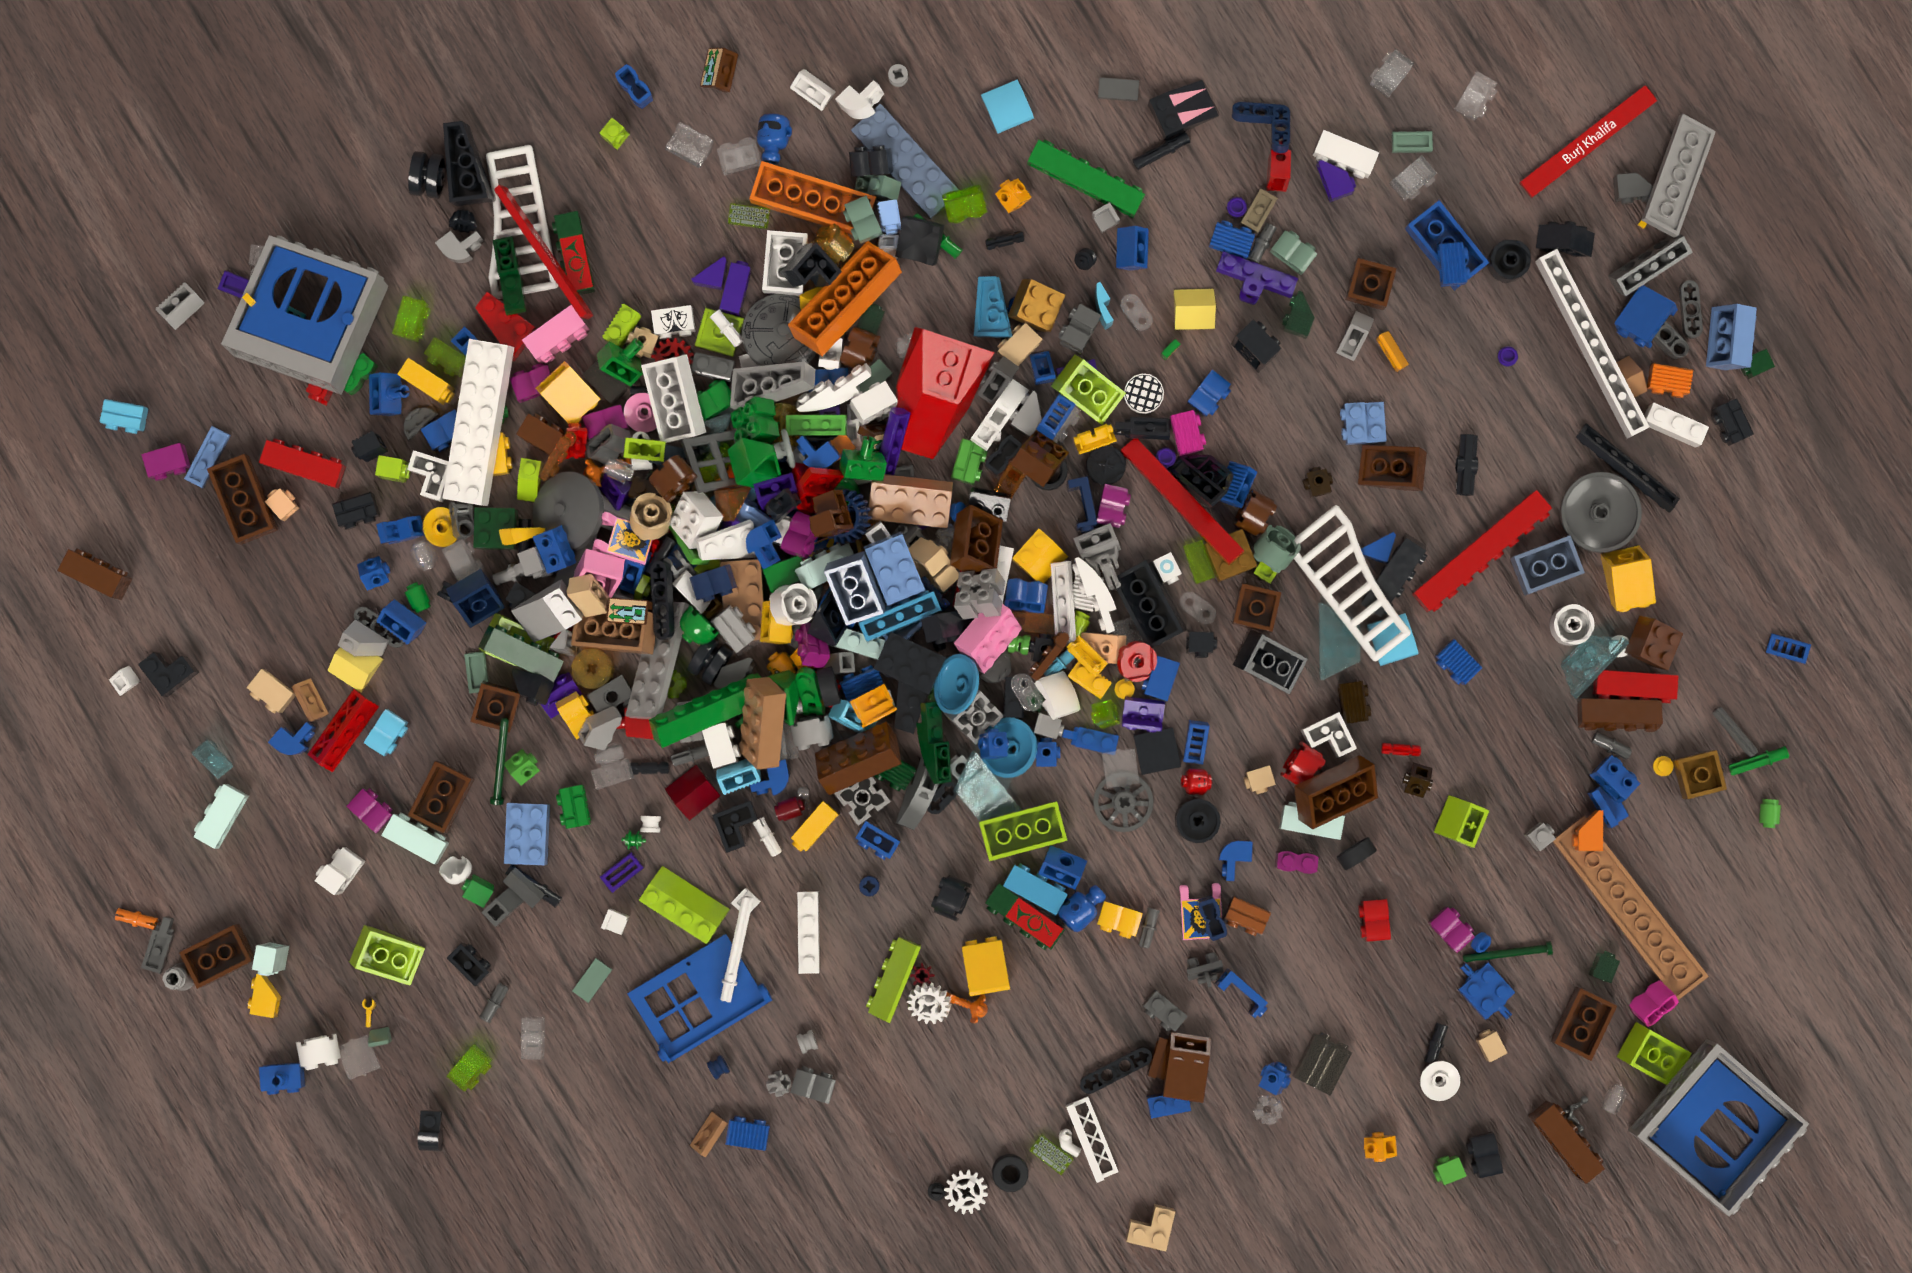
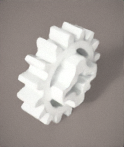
[907,982,952,1024]
[944,1169,988,1214]

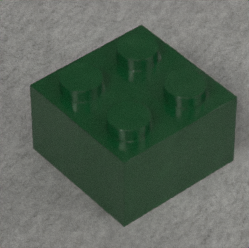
[473,507,518,550]

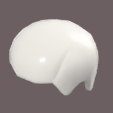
[439,856,472,884]

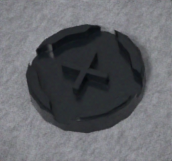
[1086,446,1126,485]

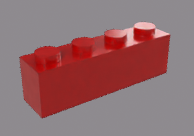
[259,438,346,489]
[1593,670,1679,704]

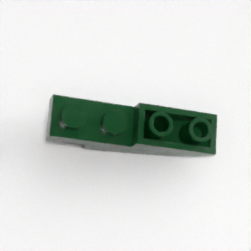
[493,236,526,316]
[916,701,952,784]

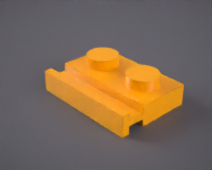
[850,684,897,728]

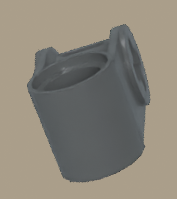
[449,502,474,540]

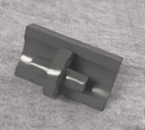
[1187,952,1223,988]

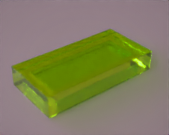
[1183,540,1215,584]

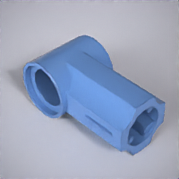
[733,498,772,528]

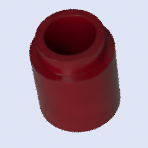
[774,796,805,821]

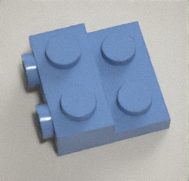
[1340,402,1387,445]

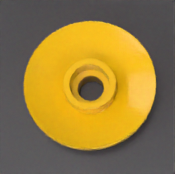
[423,507,457,547]

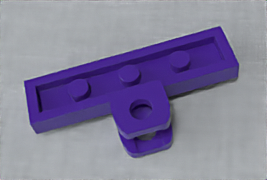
[1216,251,1298,305]

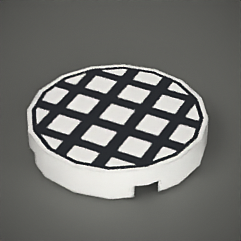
[1124,374,1164,414]

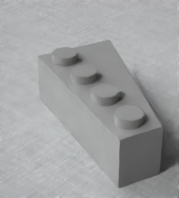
[730,361,816,410]

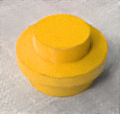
[1114,679,1135,699]
[1653,756,1673,776]

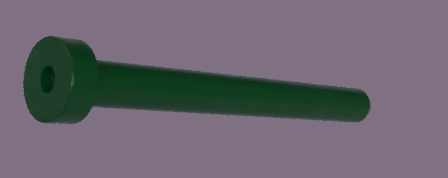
[490,718,509,805]
[1463,941,1553,962]

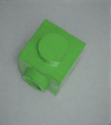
[1433,1155,1466,1185]

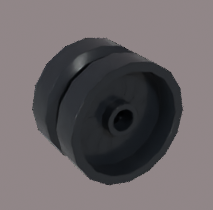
[408,151,445,199]
[687,637,734,686]
[1175,799,1221,843]

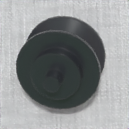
[1074,248,1097,270]
[686,445,709,461]

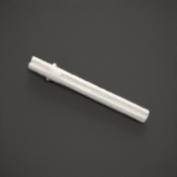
[720,896,753,1002]

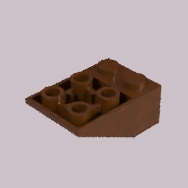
[1163,1032,1211,1103]

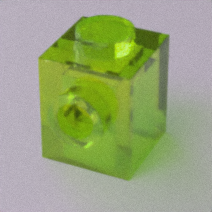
[1091,700,1120,729]

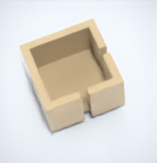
[908,537,959,592]

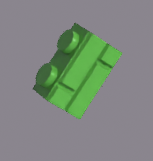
[951,439,988,485]

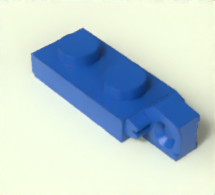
[1062,727,1119,755]

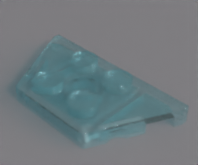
[1318,603,1360,680]
[1560,636,1629,699]
[954,751,1021,821]

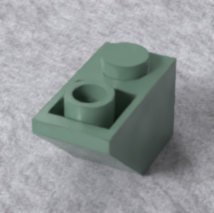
[854,175,901,201]

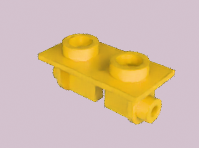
[1073,424,1117,454]
[1067,635,1108,678]

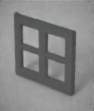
[681,429,740,493]

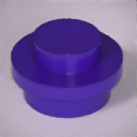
[1227,197,1247,218]
[1497,346,1518,367]
[1156,448,1176,468]

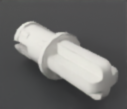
[710,310,743,347]
[752,817,782,857]

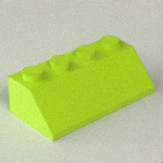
[639,866,730,944]
[866,937,921,1023]

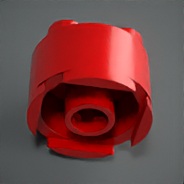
[1280,741,1326,785]

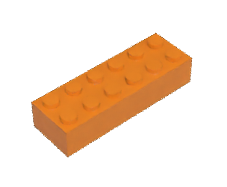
[749,161,877,235]
[788,241,902,357]

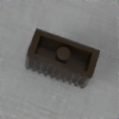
[1337,681,1371,724]

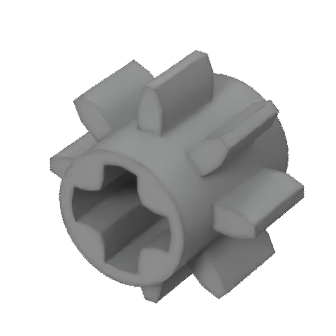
[766,1071,791,1097]

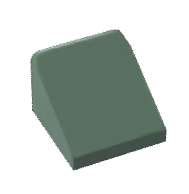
[368,1027,392,1047]

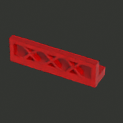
[307,689,379,772]

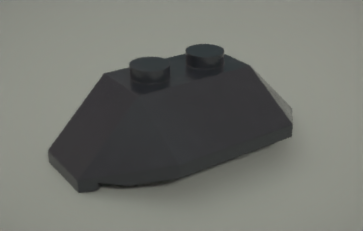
[1167,455,1234,509]

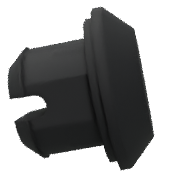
[928,1183,946,1201]

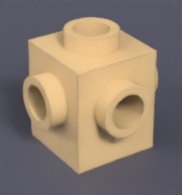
[626,327,658,358]

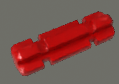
[1381,743,1421,756]

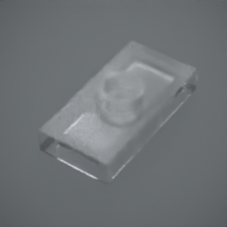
[591,759,634,790]

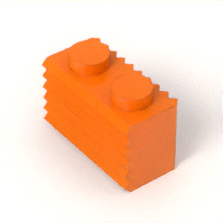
[1647,363,1693,398]

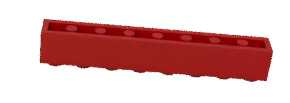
[1412,490,1552,612]

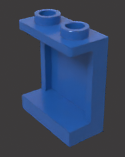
[1614,285,1678,348]
[1215,969,1268,1018]

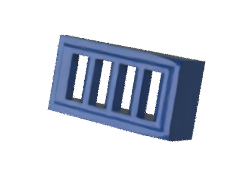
[1036,394,1076,440]
[1766,633,1811,665]
[1183,720,1210,765]

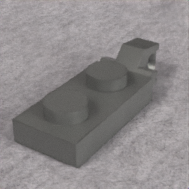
[141,916,175,974]

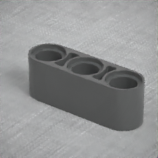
[1653,321,1689,360]

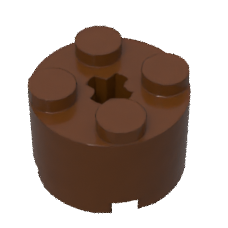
[840,327,881,368]
[649,455,698,503]
[1234,489,1277,536]

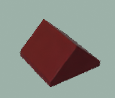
[665,764,721,821]

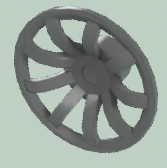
[1093,772,1154,832]

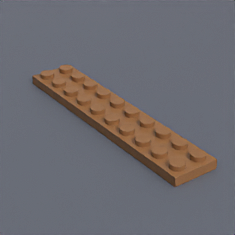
[1553,816,1709,1000]

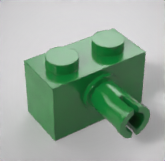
[597,338,644,387]
[839,436,887,481]

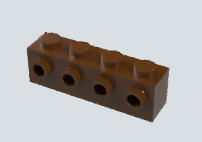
[1577,699,1663,732]

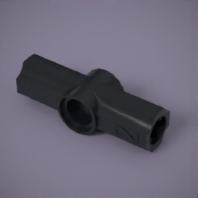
[1455,434,1478,496]

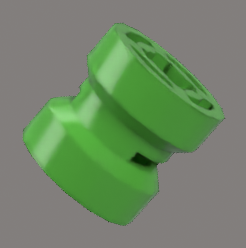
[1008,635,1030,655]

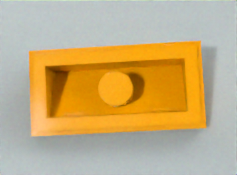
[1376,331,1409,372]

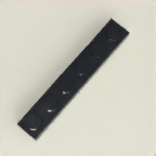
[1576,423,1680,513]

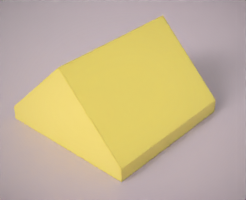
[1174,289,1216,330]
[328,647,384,693]

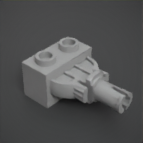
[1073,523,1121,590]
[493,547,553,585]

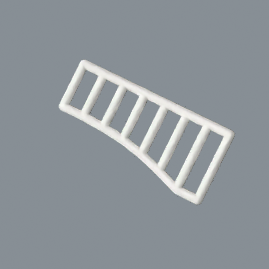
[486,145,559,300]
[1294,505,1411,661]

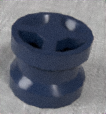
[859,876,880,897]
[707,1055,730,1080]

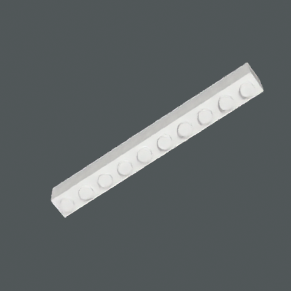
[1535,249,1650,439]

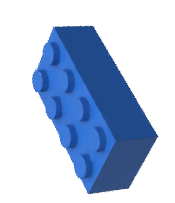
[1405,200,1489,291]

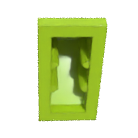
[623,437,666,462]

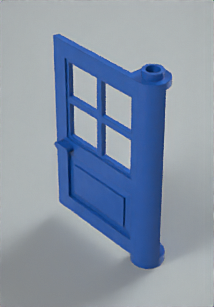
[627,934,773,1063]

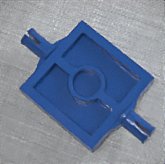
[1457,962,1515,1020]

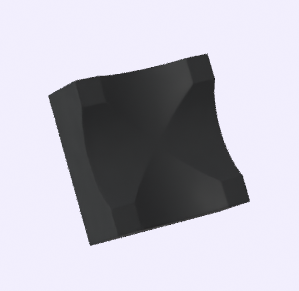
[895,216,944,266]

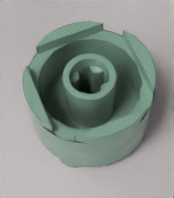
[1253,525,1301,573]

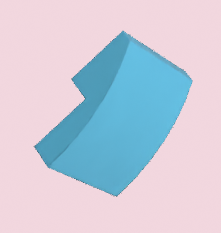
[981,79,1034,134]
[1095,282,1114,330]
[1367,613,1418,666]

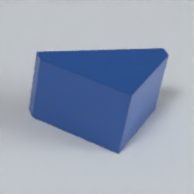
[1030,351,1056,385]
[1361,532,1396,564]

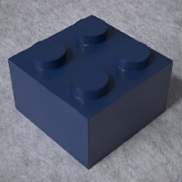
[446,569,505,628]

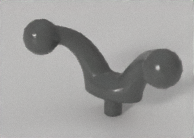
[1563,1096,1588,1133]

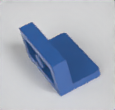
[1588,786,1629,828]

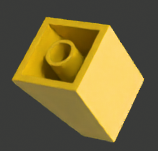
[1600,545,1656,612]
[962,936,1010,996]

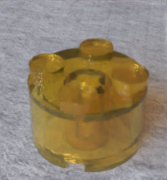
[811,224,855,266]
[571,648,614,689]

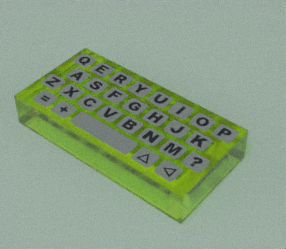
[728,203,770,229]
[1029,1134,1074,1175]

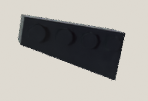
[443,121,495,206]
[1361,533,1428,617]

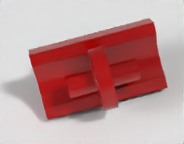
[564,423,588,459]

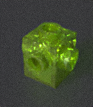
[667,670,687,699]

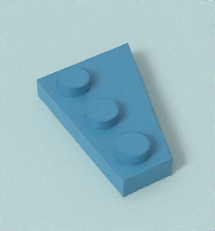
[974,276,1012,337]

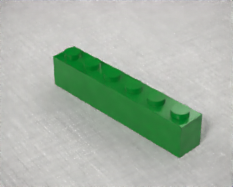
[1027,140,1145,218]
[649,673,762,748]

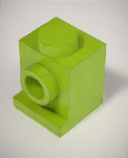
[600,118,630,150]

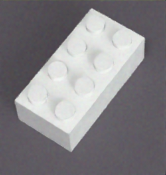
[641,354,706,443]

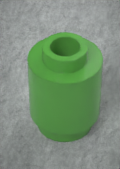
[1759,799,1781,828]

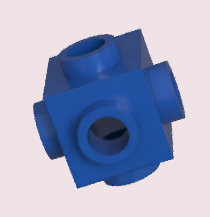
[357,556,391,591]
[978,729,1009,759]
[1035,738,1060,767]
[1259,1062,1291,1095]

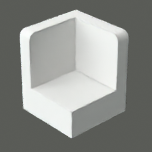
[731,888,761,913]
[601,909,629,935]

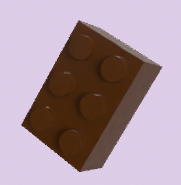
[950,505,1003,574]
[57,548,132,600]
[408,761,475,833]
[179,924,255,989]
[1550,987,1617,1061]

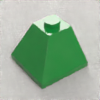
[767,670,800,726]

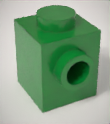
[461,874,494,908]

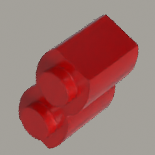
[1358,899,1391,942]

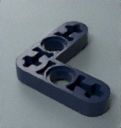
[1231,102,1290,154]

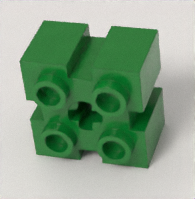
[731,396,780,443]

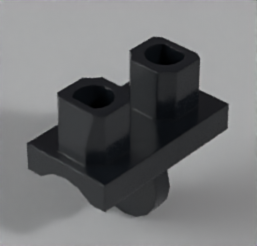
[764,488,801,524]

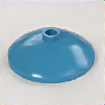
[934,654,979,714]
[982,718,1037,778]

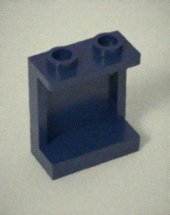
[1066,476,1097,534]

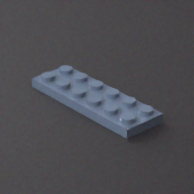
[851,103,960,219]

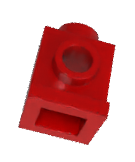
[306,384,333,406]

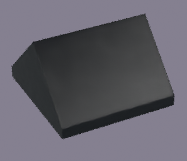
[808,591,848,646]

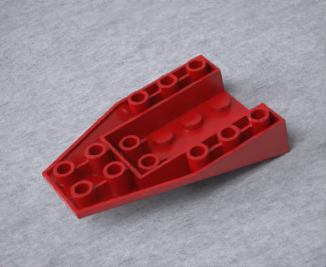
[896,327,995,459]

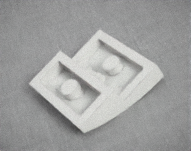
[1034,671,1081,720]

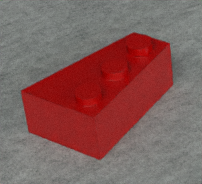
[475,292,536,362]

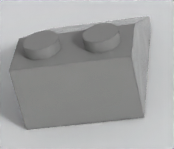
[511,579,583,642]

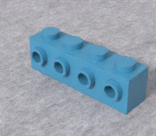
[859,590,942,643]

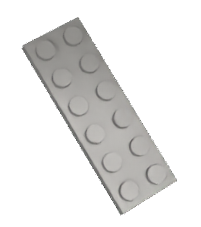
[1641,114,1716,238]
[625,602,690,719]

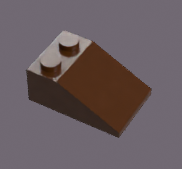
[1358,445,1427,491]

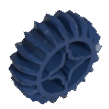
[828,489,872,544]

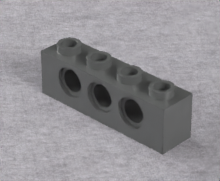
[1608,234,1693,296]

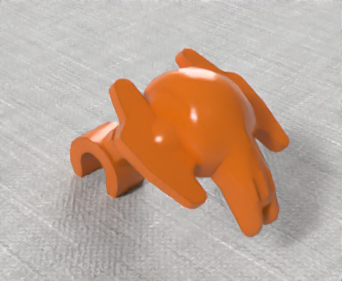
[584,458,632,487]
[946,992,988,1023]

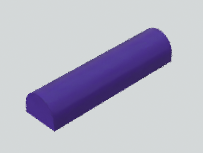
[879,407,910,475]

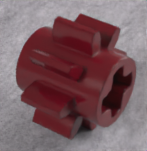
[910,963,935,986]

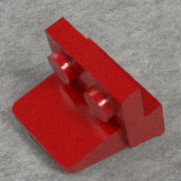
[792,463,844,516]

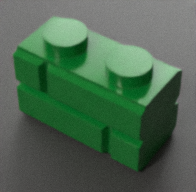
[556,785,591,829]

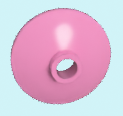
[624,393,657,433]

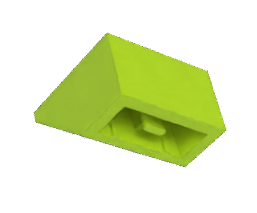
[1434,795,1489,848]

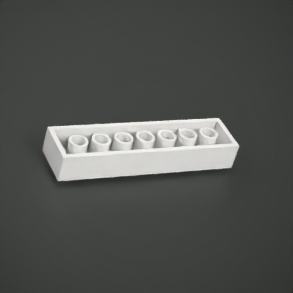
[442,339,514,506]

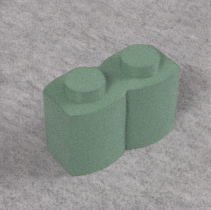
[843,195,883,244]
[1269,230,1317,275]

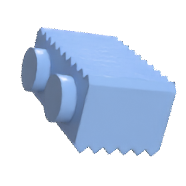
[877,200,901,235]

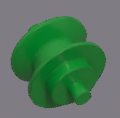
[621,830,646,850]

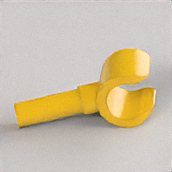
[362,999,376,1027]

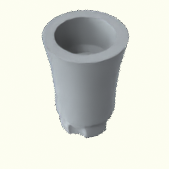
[162,963,194,991]

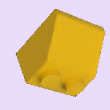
[1012,529,1068,583]

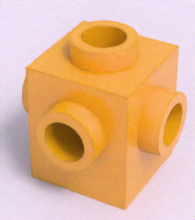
[995,178,1032,213]
[1364,1132,1397,1162]

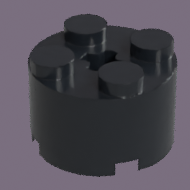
[1487,240,1531,283]
[931,875,972,922]

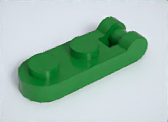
[795,667,825,716]

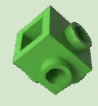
[505,749,540,786]

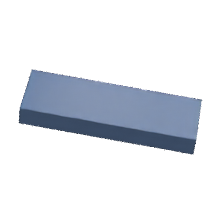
[184,426,231,488]

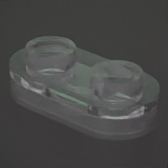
[1120,294,1153,331]
[1179,592,1216,624]
[1011,674,1043,711]

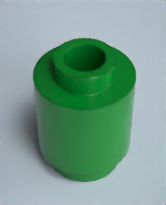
[404,582,431,613]

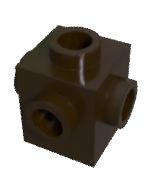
[1303,466,1333,498]
[1402,762,1433,798]

